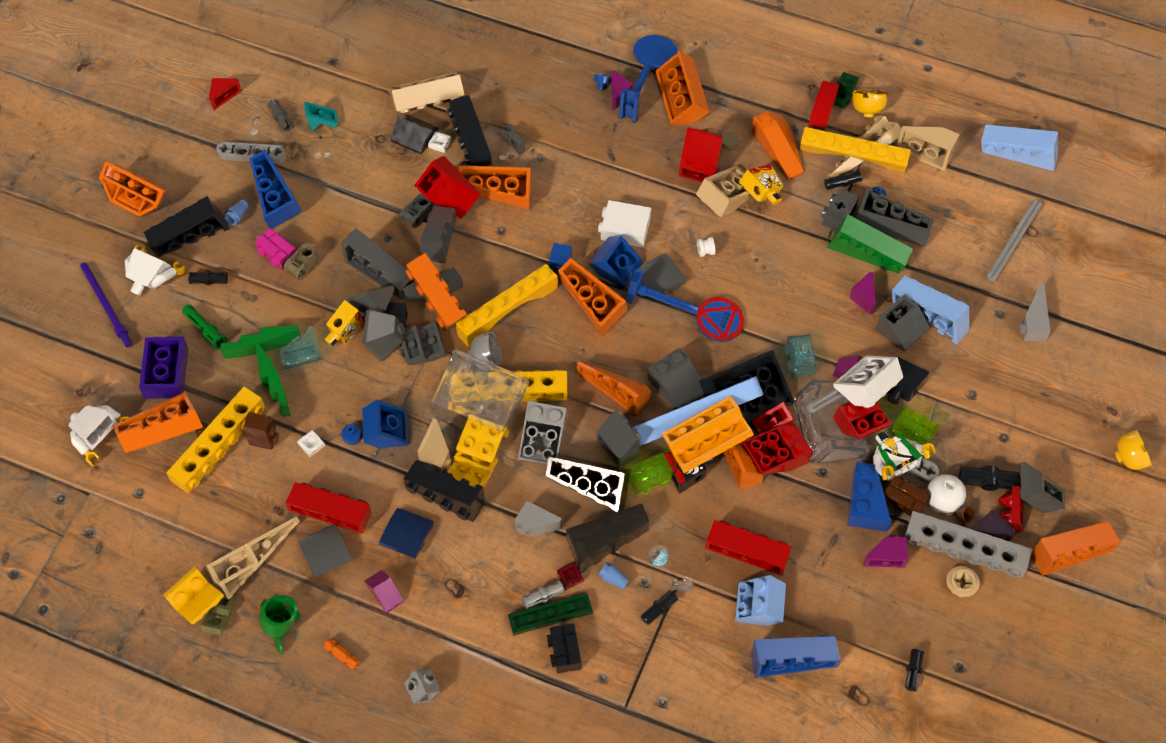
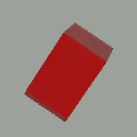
[209,78,242,110]
[752,402,794,434]

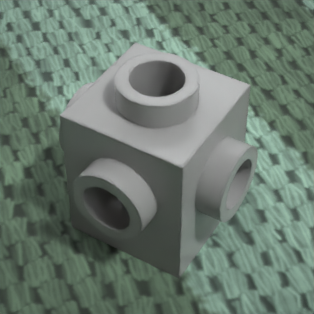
[404,669,441,704]

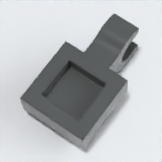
[501,124,526,156]

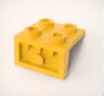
[456,414,510,463]
[163,567,224,624]

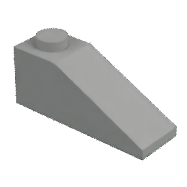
[1019,283,1050,342]

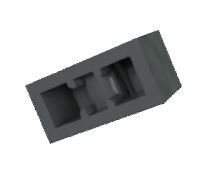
[821,188,859,230]

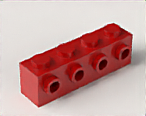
[285,482,372,534]
[705,520,792,576]

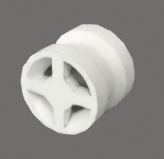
[697,237,715,257]

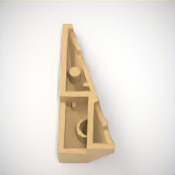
[827,115,901,178]
[203,516,300,600]

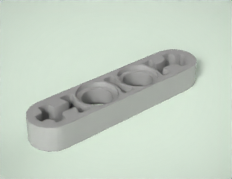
[216,142,286,163]

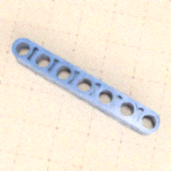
[631,376,764,446]

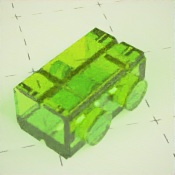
[892,406,940,445]
[626,453,673,494]

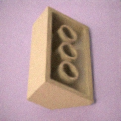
[389,72,464,113]

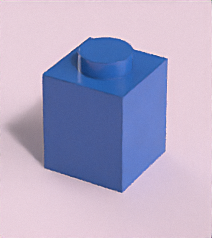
[549,243,572,274]

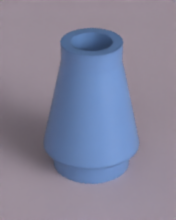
[224,200,249,225]
[598,562,629,590]

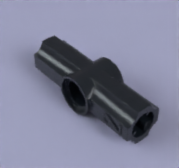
[958,465,1021,491]

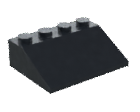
[699,350,795,424]

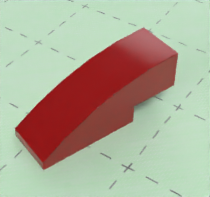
[808,80,839,131]

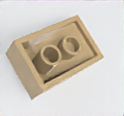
[897,126,960,171]
[696,165,753,217]

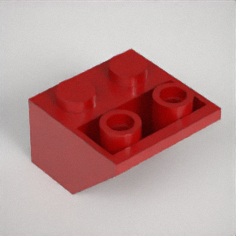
[833,402,892,440]

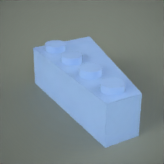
[981,125,1058,171]

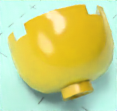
[852,89,888,117]
[1114,430,1151,470]

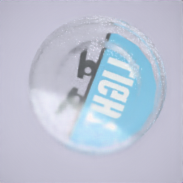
[648,545,669,567]

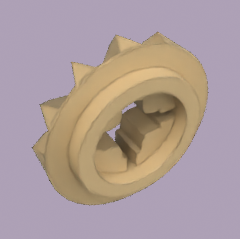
[946,566,980,598]

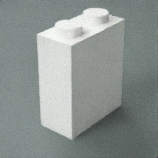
[598,200,651,248]

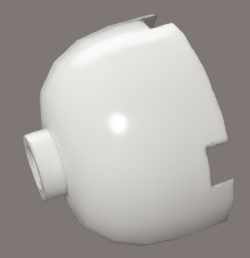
[926,474,966,515]

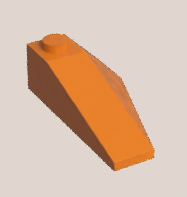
[751,111,804,181]
[577,361,651,416]
[723,442,763,490]

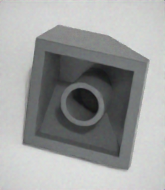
[363,310,405,361]

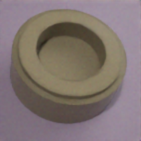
[721,132,738,150]

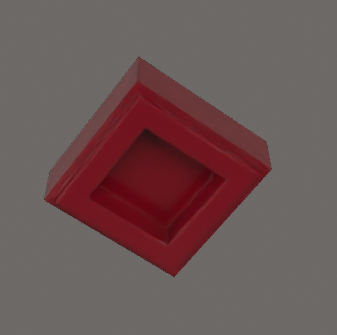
[557,562,584,590]

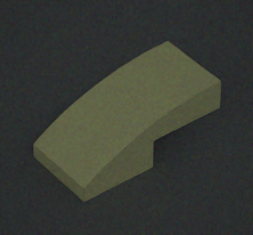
[201,595,236,636]

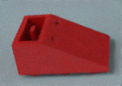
[679,127,723,183]
[414,156,481,219]
[742,421,813,475]

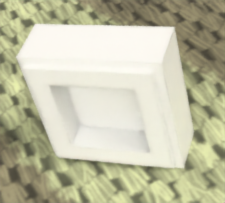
[428,131,452,153]
[297,430,325,457]

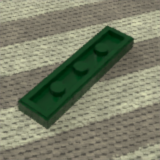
[508,592,593,636]

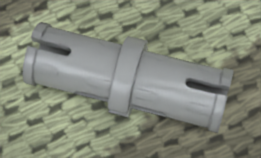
[521,581,564,609]

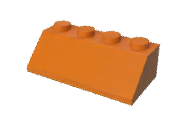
[655,51,710,126]

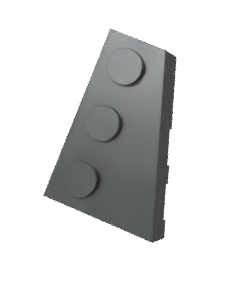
[420,205,456,264]

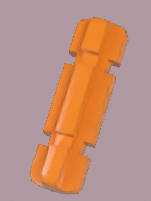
[323,638,360,670]

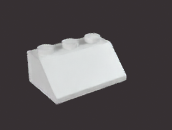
[833,355,903,408]

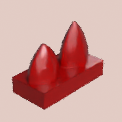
[993,486,1024,531]

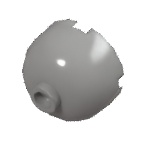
[468,331,502,370]

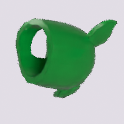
[259,595,301,654]

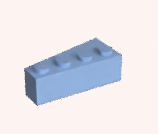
[892,276,969,345]

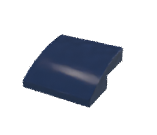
[379,508,434,559]

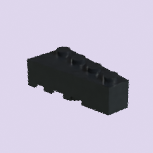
[447,95,492,166]
[144,196,230,257]
[403,460,485,522]

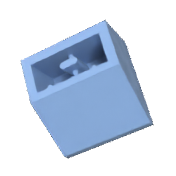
[735,575,786,626]

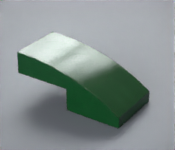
[834,72,859,109]

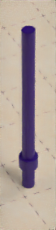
[80,263,133,348]

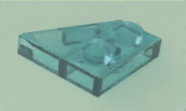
[279,326,322,370]

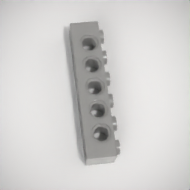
[904,511,1032,578]

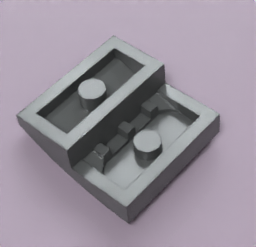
[634,253,687,301]
[401,321,447,365]
[298,524,353,578]

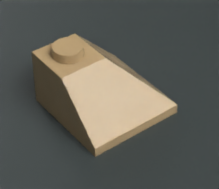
[417,418,452,474]

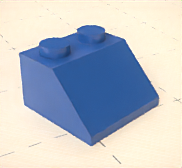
[589,235,643,288]
[362,400,409,448]

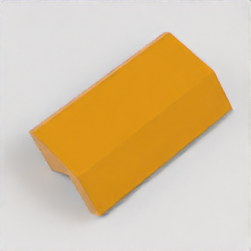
[661,395,754,473]

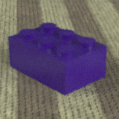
[139,337,188,399]

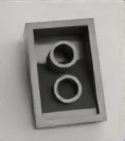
[648,348,705,409]

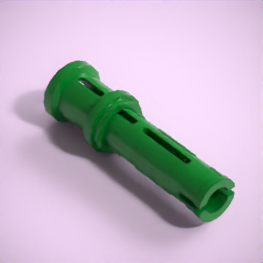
[182,304,227,350]

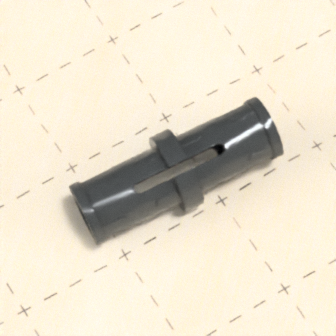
[268,99,293,131]

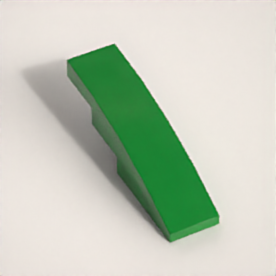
[221,325,301,359]
[256,344,291,417]

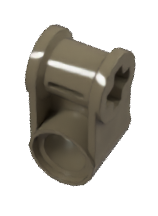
[284,243,318,280]

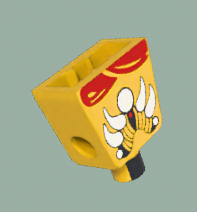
[739,164,783,206]
[324,300,365,347]

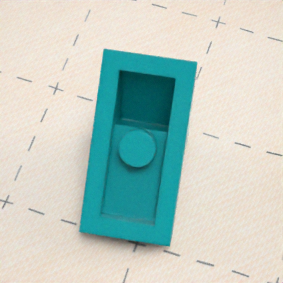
[304,101,338,131]

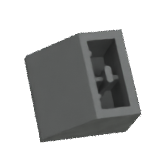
[876,294,930,352]
[597,410,640,468]
[1020,461,1065,513]

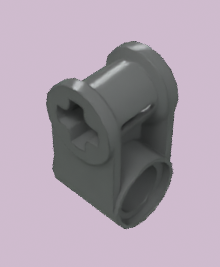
[399,193,433,228]

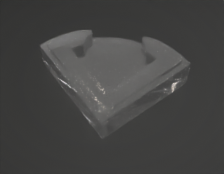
[671,577,693,593]

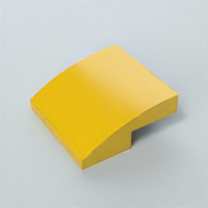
[447,451,498,488]

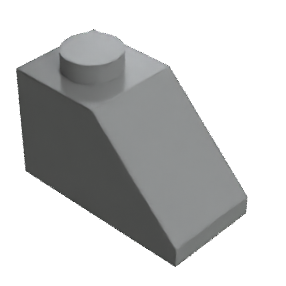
[515,501,562,537]

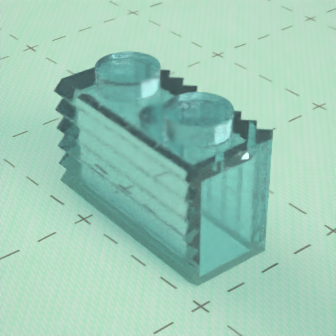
[784,334,817,377]

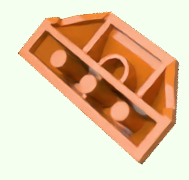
[99,161,166,217]

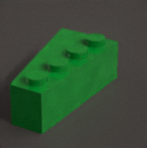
[827,214,913,274]

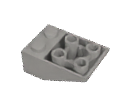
[518,401,569,464]

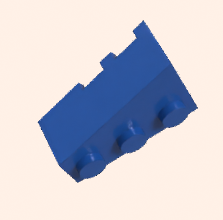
[847,462,891,532]

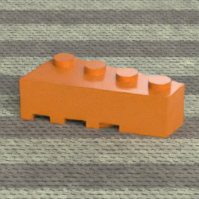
[458,166,531,210]
[405,253,467,330]
[558,258,628,337]
[113,392,203,453]
[1031,521,1120,576]

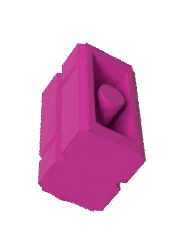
[255,228,297,270]

